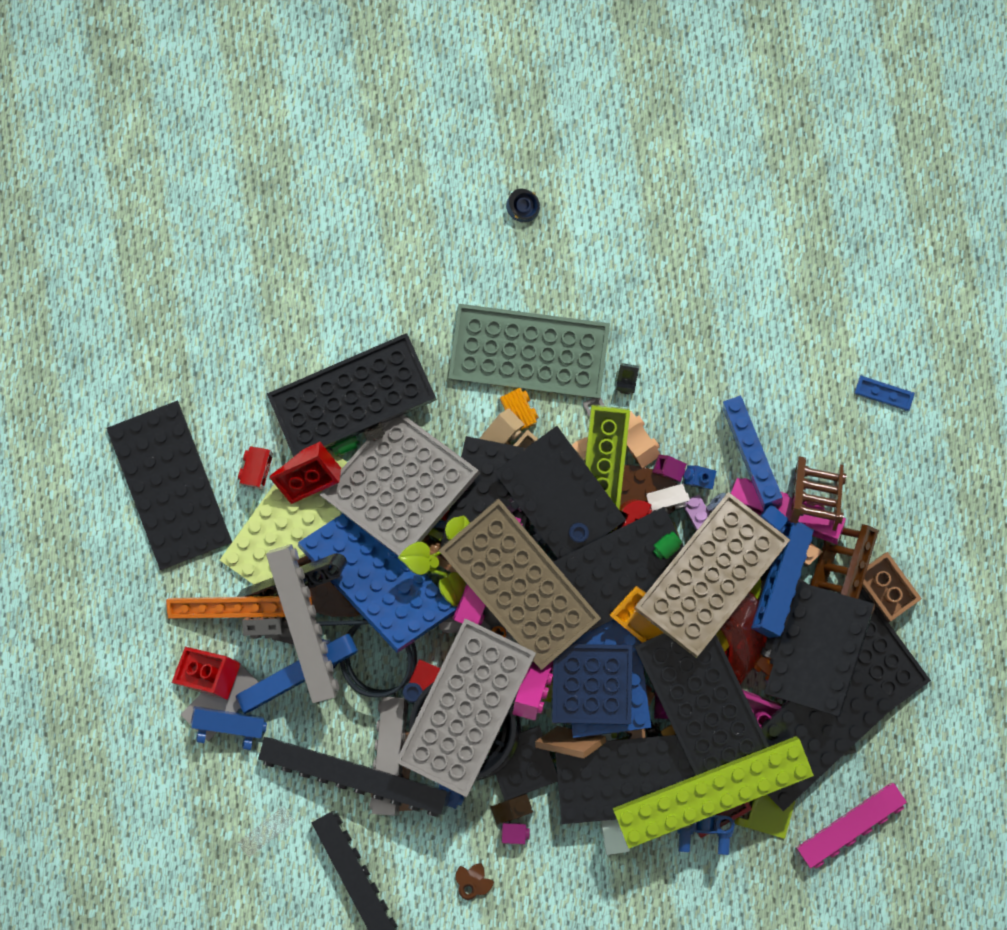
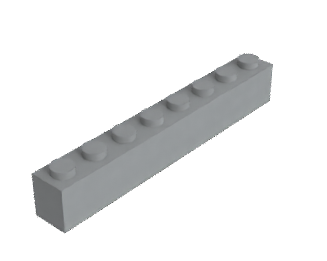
[266,544,339,703]

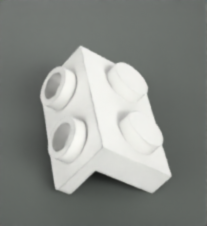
[646,484,690,513]

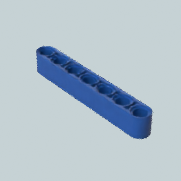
[235,634,358,714]

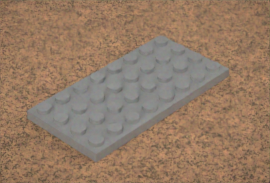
[396,619,537,797]

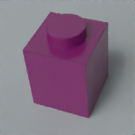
[653,454,687,482]
[502,823,530,844]

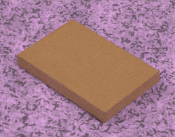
[535,726,606,758]

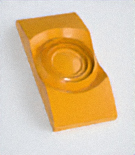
[610,586,663,642]

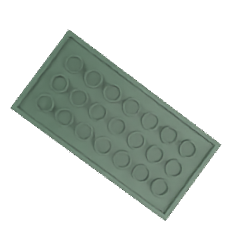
[448,303,610,399]

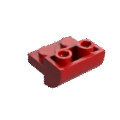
[617,499,652,529]

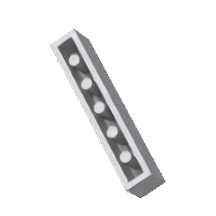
[370,697,409,816]

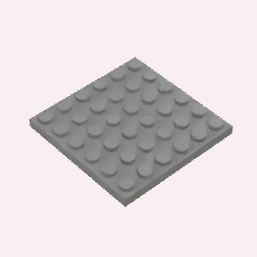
[319,415,480,557]

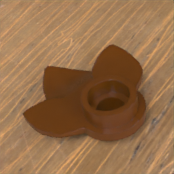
[455,863,494,900]

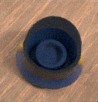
[506,188,540,222]

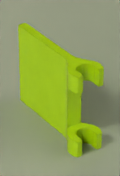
[734,794,795,839]

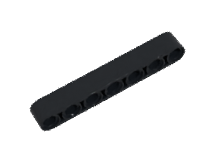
[237,553,347,597]

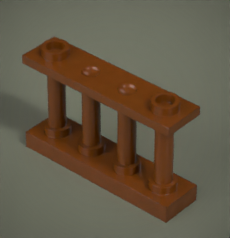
[790,456,847,531]
[811,524,879,599]

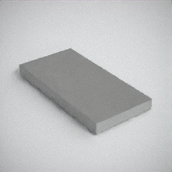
[180,659,259,742]

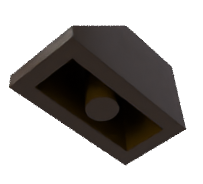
[490,793,534,825]

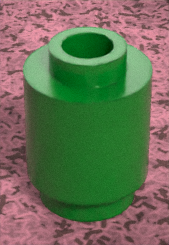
[331,436,359,457]
[653,531,683,560]

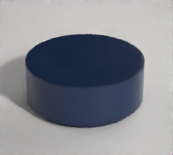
[569,523,589,543]
[403,683,423,702]

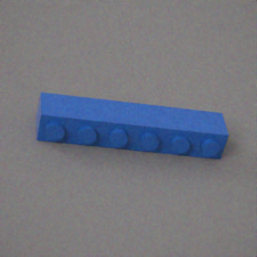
[723,395,783,511]
[751,521,814,638]

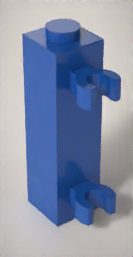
[191,706,267,750]

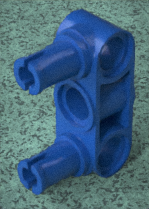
[677,815,735,855]

